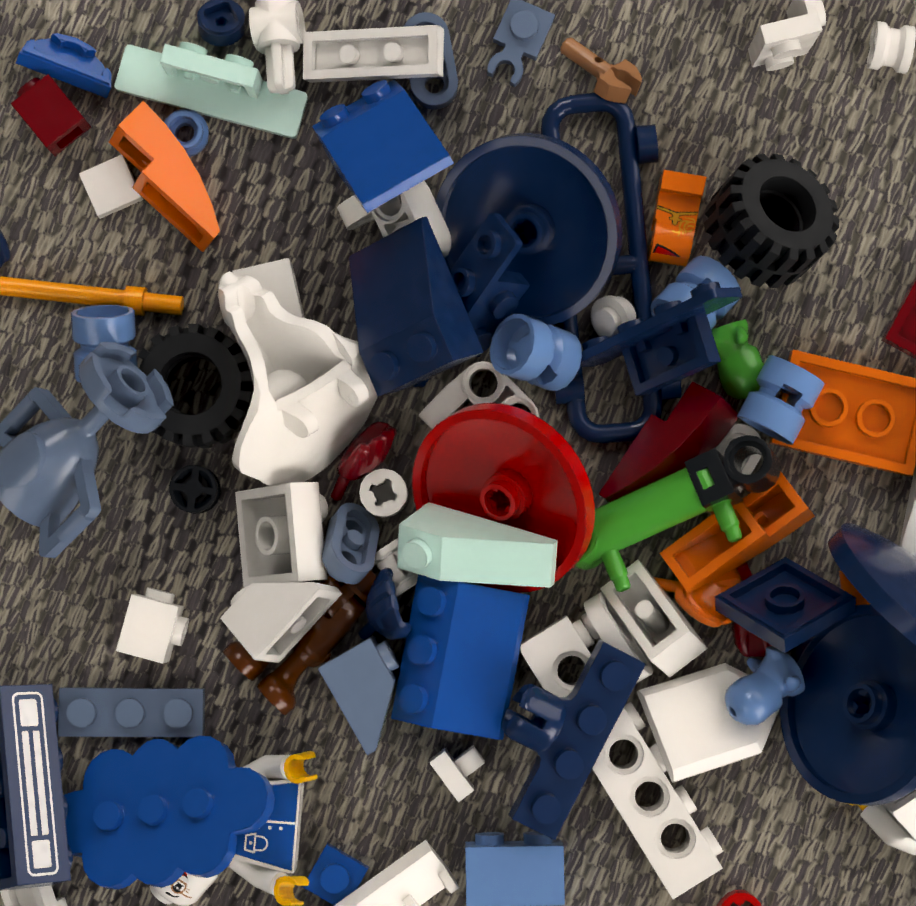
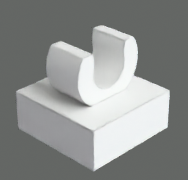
[429,745,485,802]

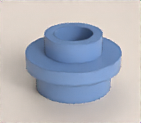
[164,109,209,157]

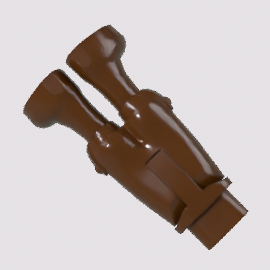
[222,570,376,716]

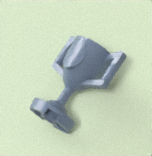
[0,342,173,558]

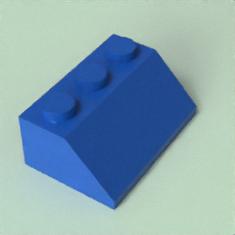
[391,574,530,740]

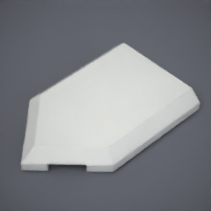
[637,663,779,783]

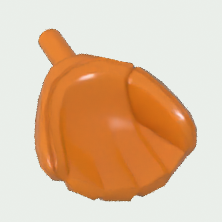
[653,568,741,628]

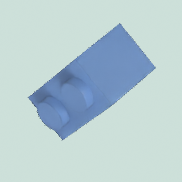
[465,831,565,906]

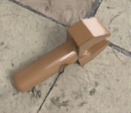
[560,37,642,104]

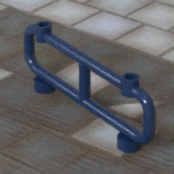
[541,93,682,444]

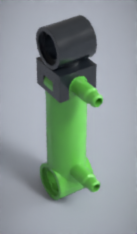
[574,435,781,592]

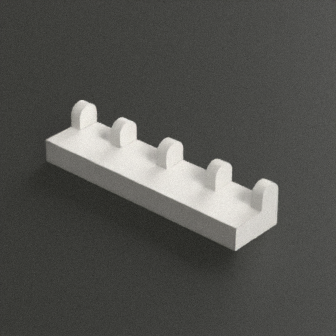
[334,840,459,906]

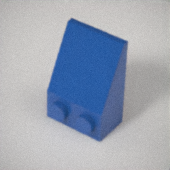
[312,79,454,213]

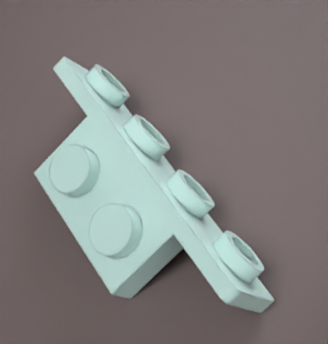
[114,42,308,139]

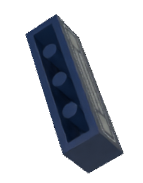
[0,684,73,891]

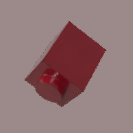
[11,74,91,156]

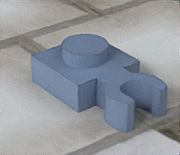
[487,0,555,87]

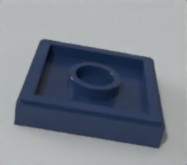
[715,557,856,653]

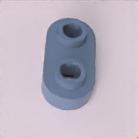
[404,12,458,110]
[322,503,380,584]

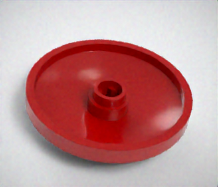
[412,403,595,593]

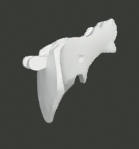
[218,271,378,486]

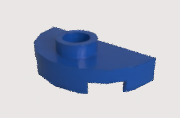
[16,33,112,98]

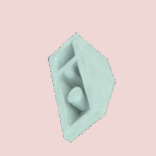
[397,502,558,588]

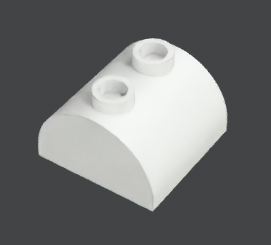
[235,482,328,587]

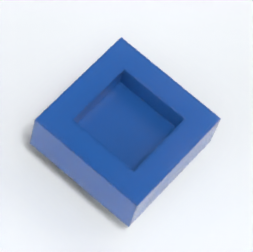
[302,843,369,905]

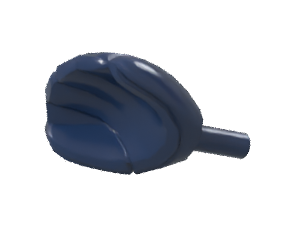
[358,568,412,640]

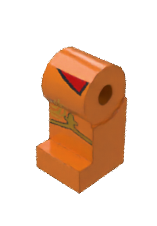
[648,170,707,267]

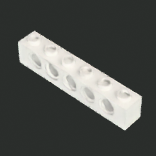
[520,615,723,899]

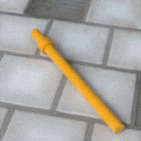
[0,276,184,316]

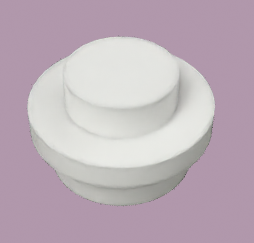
[591,295,637,337]

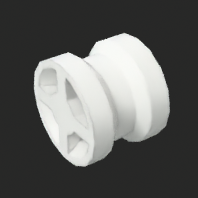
[867,21,916,74]
[359,468,408,518]

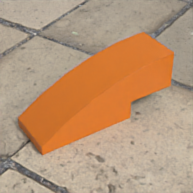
[109,101,220,252]
[659,471,815,593]

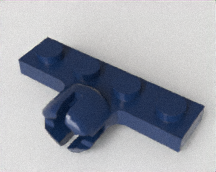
[502,639,646,840]

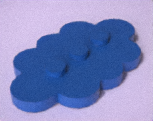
[64,736,275,890]

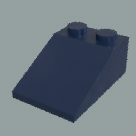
[349,216,484,397]

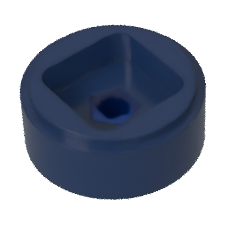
[197,0,245,46]

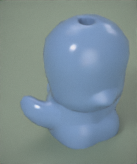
[725,646,805,725]

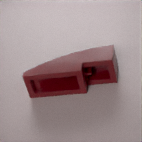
[599,381,739,503]

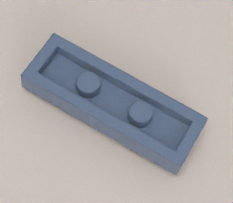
[58,687,205,737]

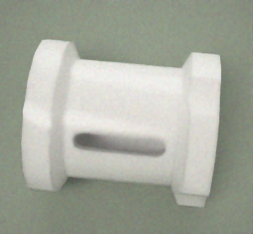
[374,538,418,597]

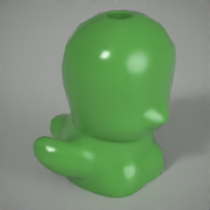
[711,319,764,400]

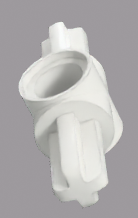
[249,0,306,95]

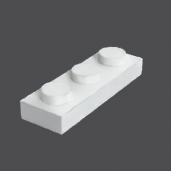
[303,25,444,83]

